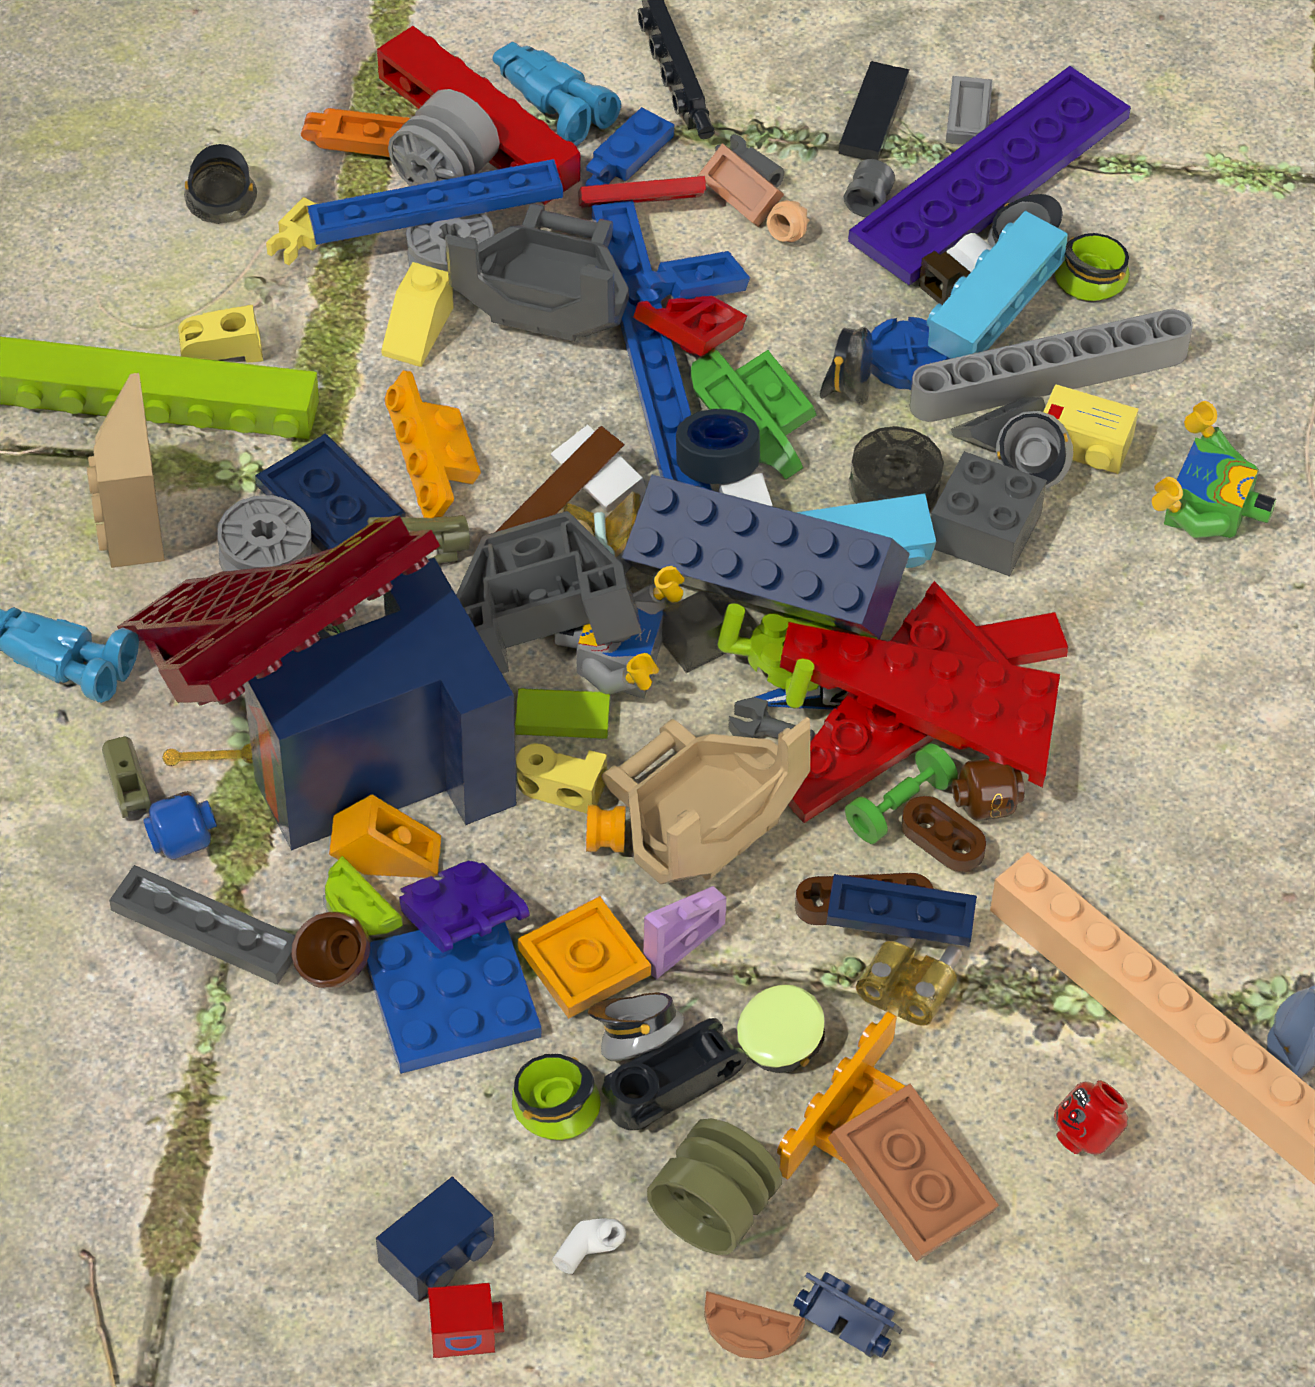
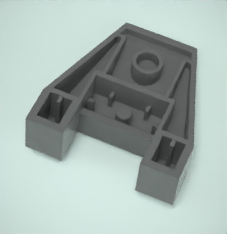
[456,511,642,674]

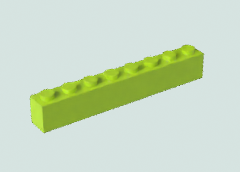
[0,336,319,439]

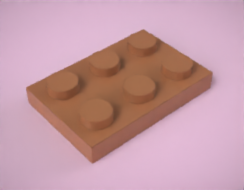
[828,1083,999,1262]

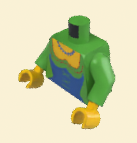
[1152,401,1277,538]

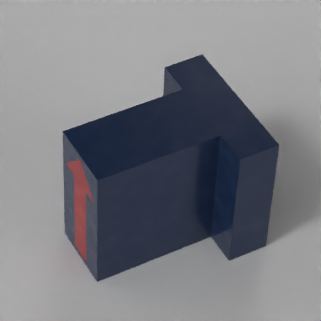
[243,557,517,851]

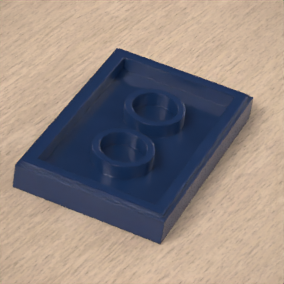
[255,433,406,551]

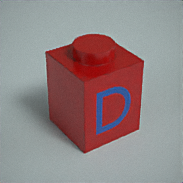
[428,1283,504,1358]

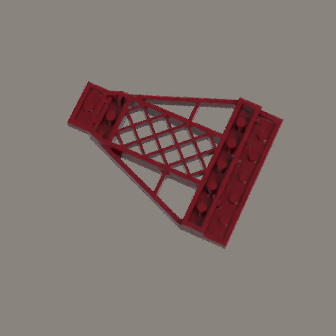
[117,516,440,706]

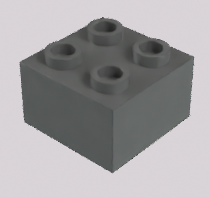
[931,451,1047,577]

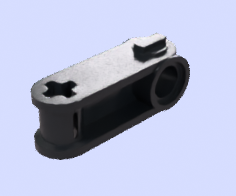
[601,1018,747,1130]

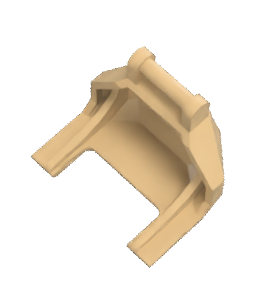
[601,717,810,884]

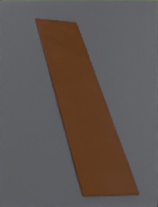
[494,426,625,533]

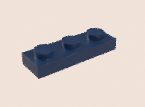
[826,874,977,947]

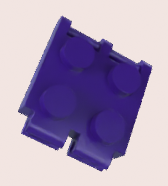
[399,860,530,953]

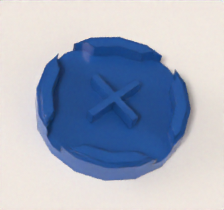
[866,317,950,390]

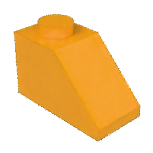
[329,795,441,878]

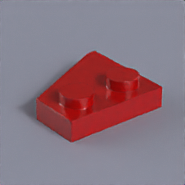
[633,296,747,356]

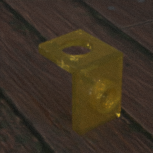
[564,491,641,552]

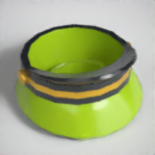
[1054,233,1130,301]
[512,1054,601,1140]

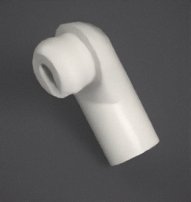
[552,1218,626,1274]

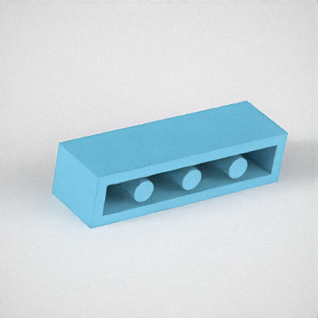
[927,211,1068,359]
[796,494,936,568]

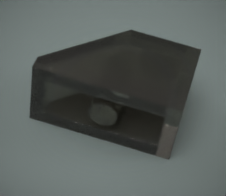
[662,591,758,673]

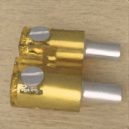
[856,936,962,1026]

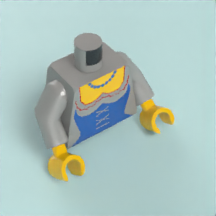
[555,566,685,699]

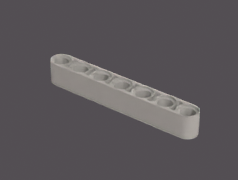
[909,309,1193,422]

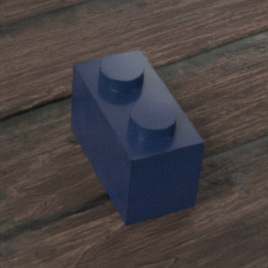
[376,1176,495,1302]

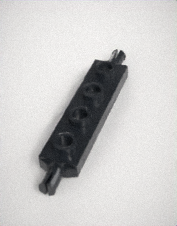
[637,0,715,139]

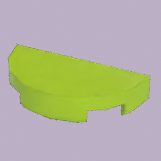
[325,856,403,935]

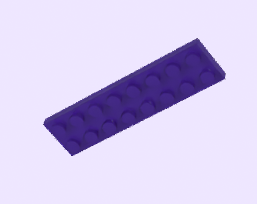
[848,66,1131,286]

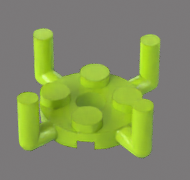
[718,603,877,709]

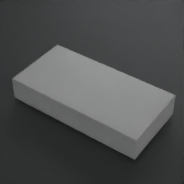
[946,76,993,145]

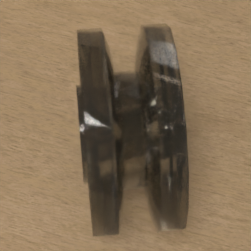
[848,426,944,511]

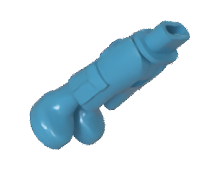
[492,42,621,146]
[0,607,139,703]

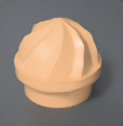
[767,200,810,242]

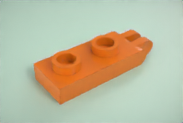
[301,108,410,157]

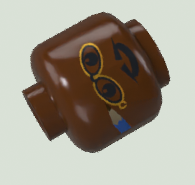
[952,758,1025,821]

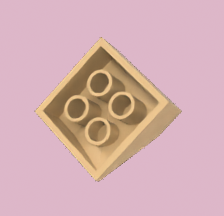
[87,373,165,568]

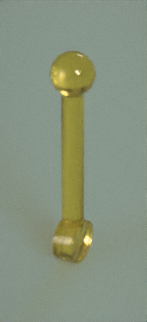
[162,743,253,766]

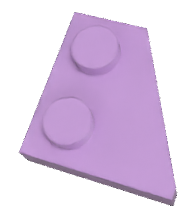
[643,886,727,980]

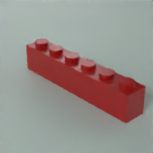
[377,26,581,205]

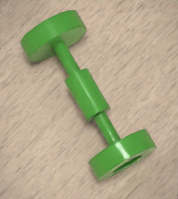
[845,743,958,844]

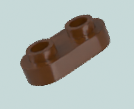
[902,796,986,872]

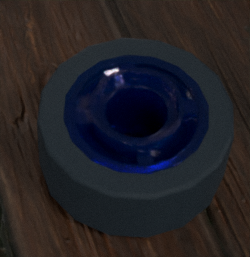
[676,409,760,484]

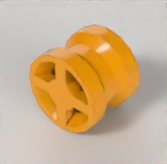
[586,805,626,853]

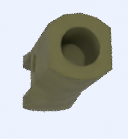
[102,736,151,818]

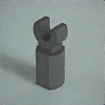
[715,134,784,187]

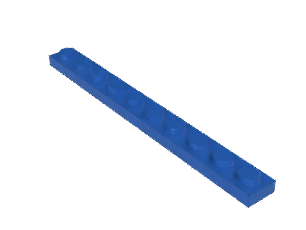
[592,200,712,490]

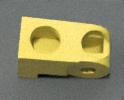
[178,305,263,363]
[516,743,607,814]

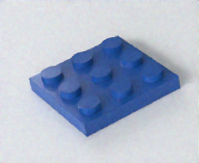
[366,922,542,1074]

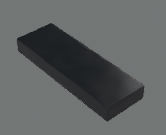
[839,61,910,160]

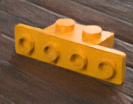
[385,370,481,518]
[777,1011,905,1180]

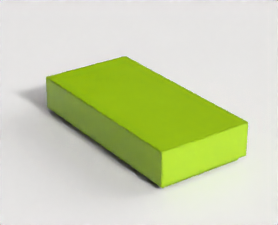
[515,688,610,739]

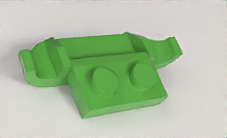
[691,348,817,480]

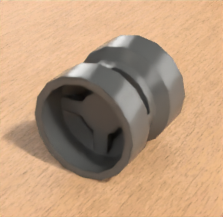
[843,159,896,217]

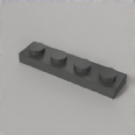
[109,865,295,985]

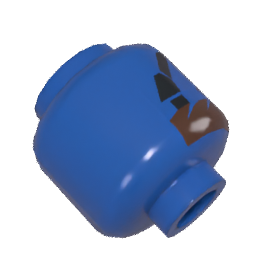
[143,791,217,859]

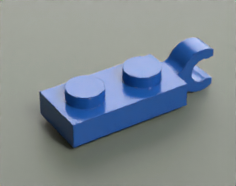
[586,107,675,186]
[635,251,750,306]

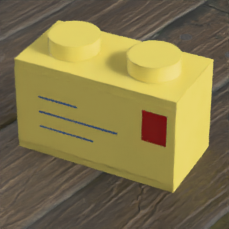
[1044,384,1139,474]

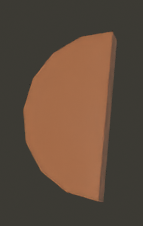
[704,1291,805,1359]

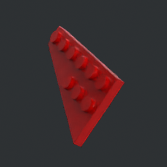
[788,581,1010,823]
[780,622,1060,788]

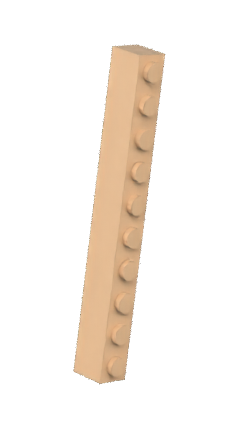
[990,852,1315,1185]

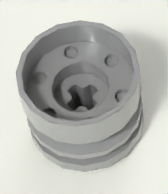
[388,89,500,186]

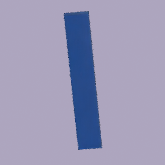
[307,159,564,245]

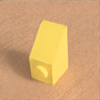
[381,262,454,367]

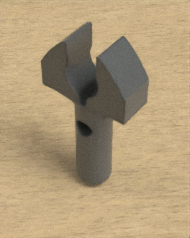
[728,697,815,742]

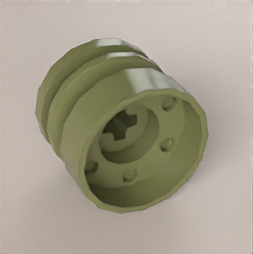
[647,1118,782,1255]

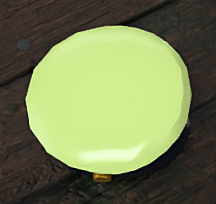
[737,985,825,1073]

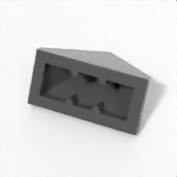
[951,397,1046,452]

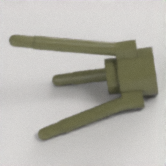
[367,515,470,565]

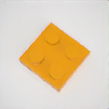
[518,896,651,1019]

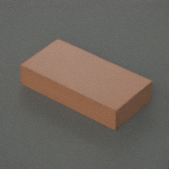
[697,143,784,227]

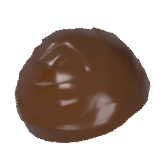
[291,912,370,989]

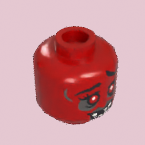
[1054,1080,1128,1155]

